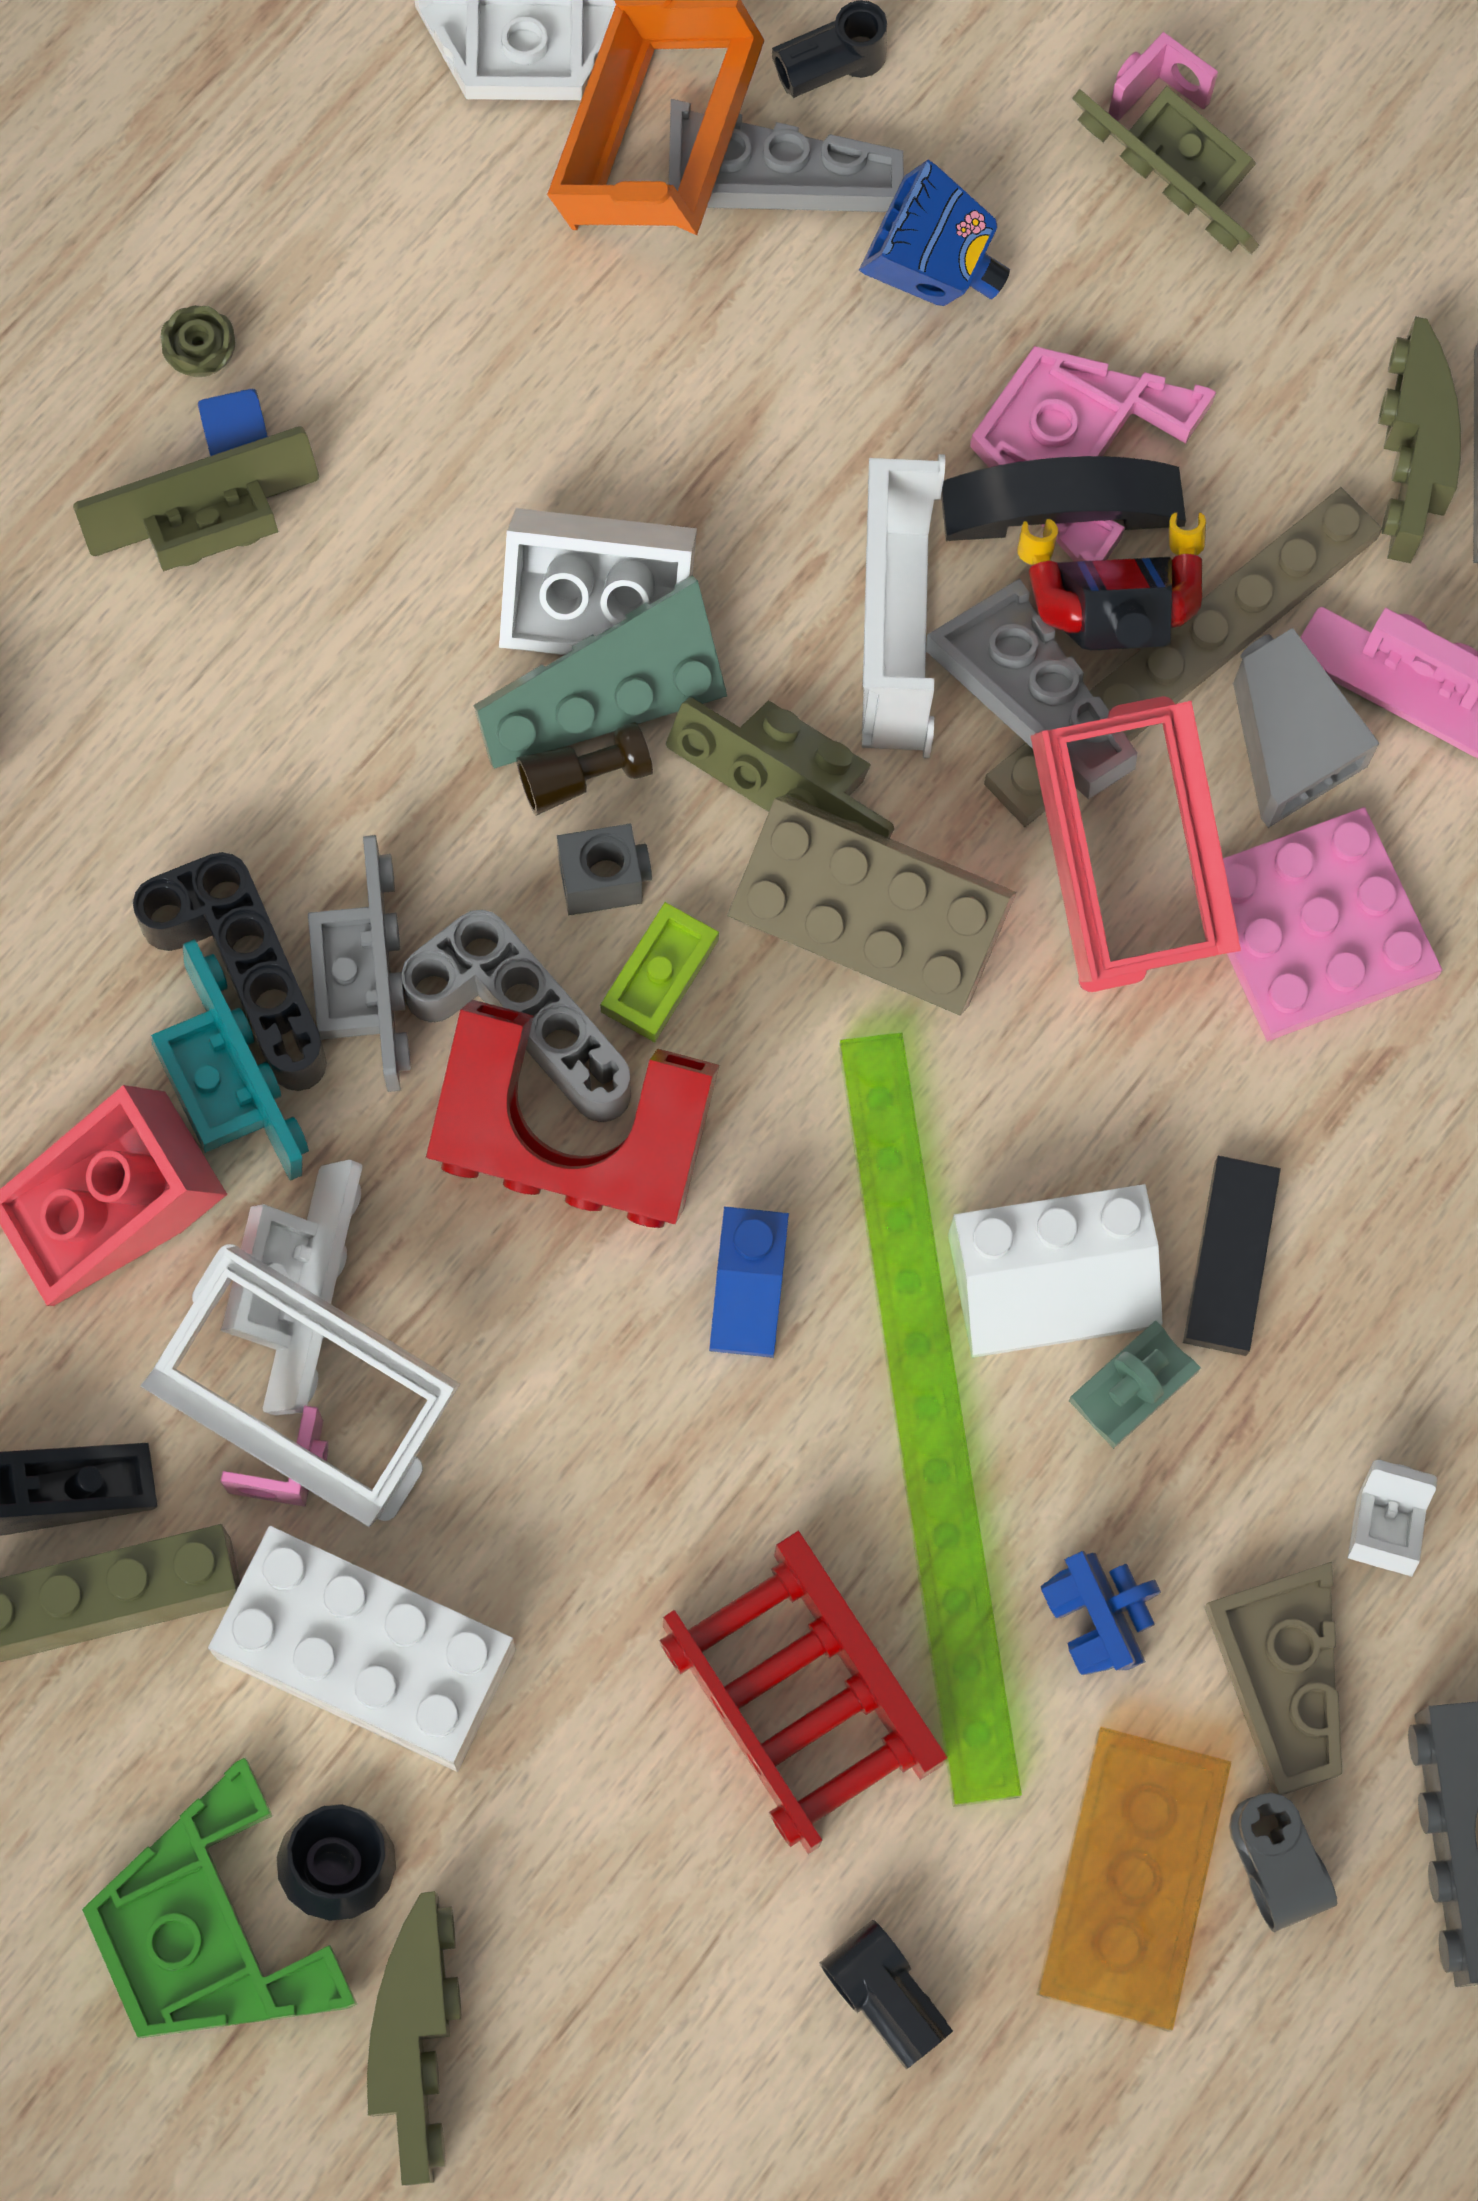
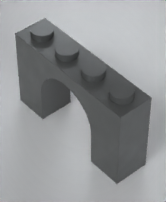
[1408,1701,1478,1987]

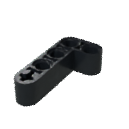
[133,852,327,1091]

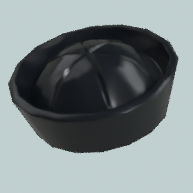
[276,1804,396,1921]

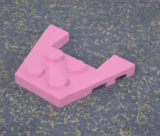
[970,346,1216,562]

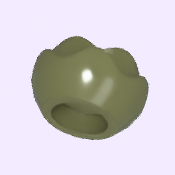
[161,305,235,377]

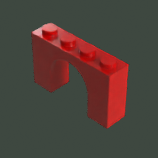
[426,999,720,1228]

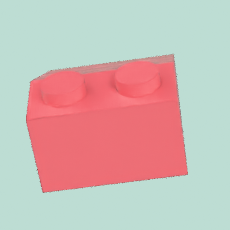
[0,1085,228,1306]

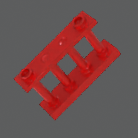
[659,1530,948,1854]

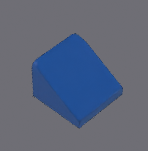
[197,389,268,456]

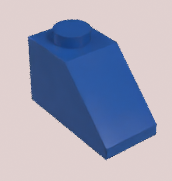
[709,1206,789,1358]

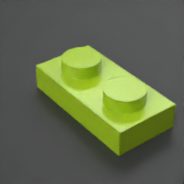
[600,902,719,1042]

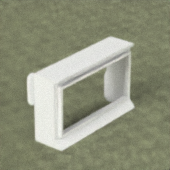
[862,454,945,758]
[140,1244,460,1527]

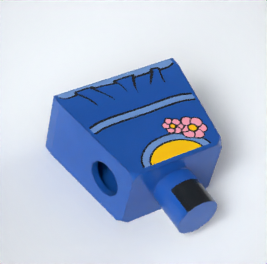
[858,160,1010,306]

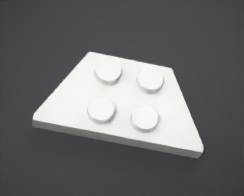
[415,0,616,100]

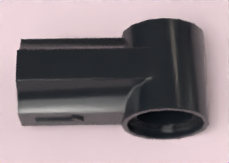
[772,0,887,98]
[819,1920,953,2069]

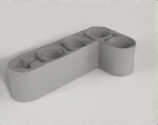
[401,910,631,1122]

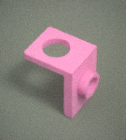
[1108,32,1218,121]
[221,1406,328,1507]

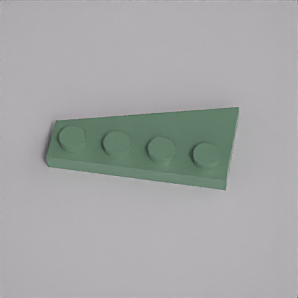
[474,575,727,769]

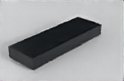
[1183,1155,1281,1356]

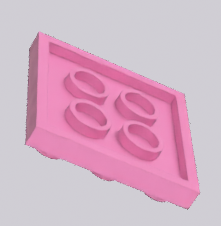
[1192,807,1442,1042]

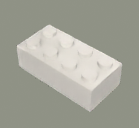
[208,1525,516,1772]

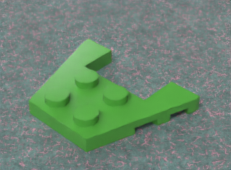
[82,1758,357,2038]

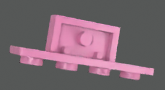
[1300,607,1478,759]

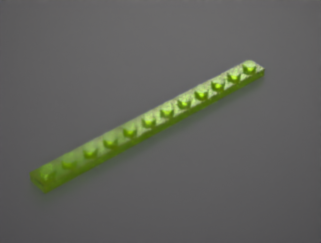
[839,1032,1022,1807]

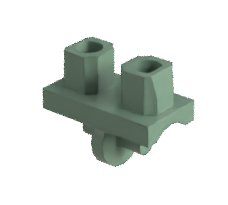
[1069,1320,1201,1449]

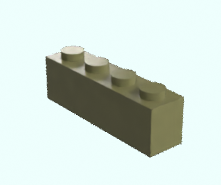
[0,1524,240,1662]

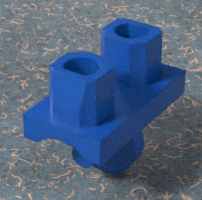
[1041,1551,1161,1675]

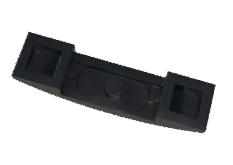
[941,456,1186,541]

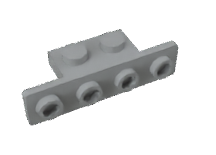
[308,835,411,1092]

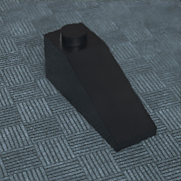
[0,1443,158,1536]

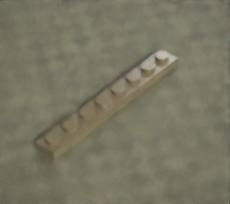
[984,487,1382,827]

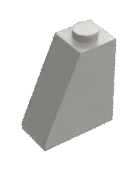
[1233,628,1379,828]

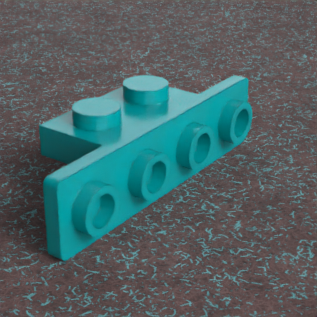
[151,939,309,1181]

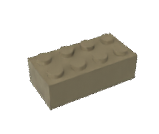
[727,795,1017,1016]

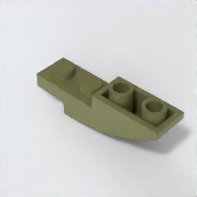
[1378,316,1461,564]
[367,1891,461,2186]

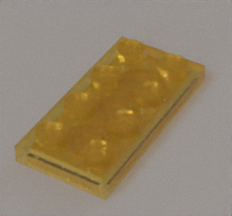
[1036,1727,1231,2032]

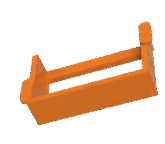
[547,0,765,235]

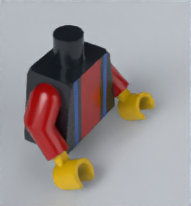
[1017,512,1206,650]

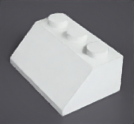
[499,508,697,655]
[948,1184,1163,1358]

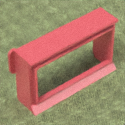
[1030,696,1241,992]

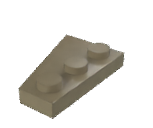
[1204,1562,1342,1795]

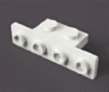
[221,1159,362,1416]

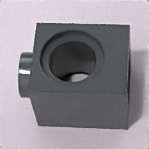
[557,823,652,916]

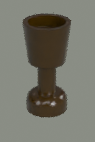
[516,722,653,816]

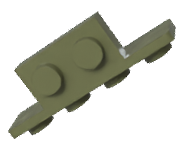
[1072,86,1259,255]
[73,426,319,572]
[666,697,894,838]

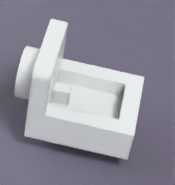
[1348,1460,1437,1577]

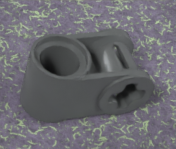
[1229,1793,1338,1932]

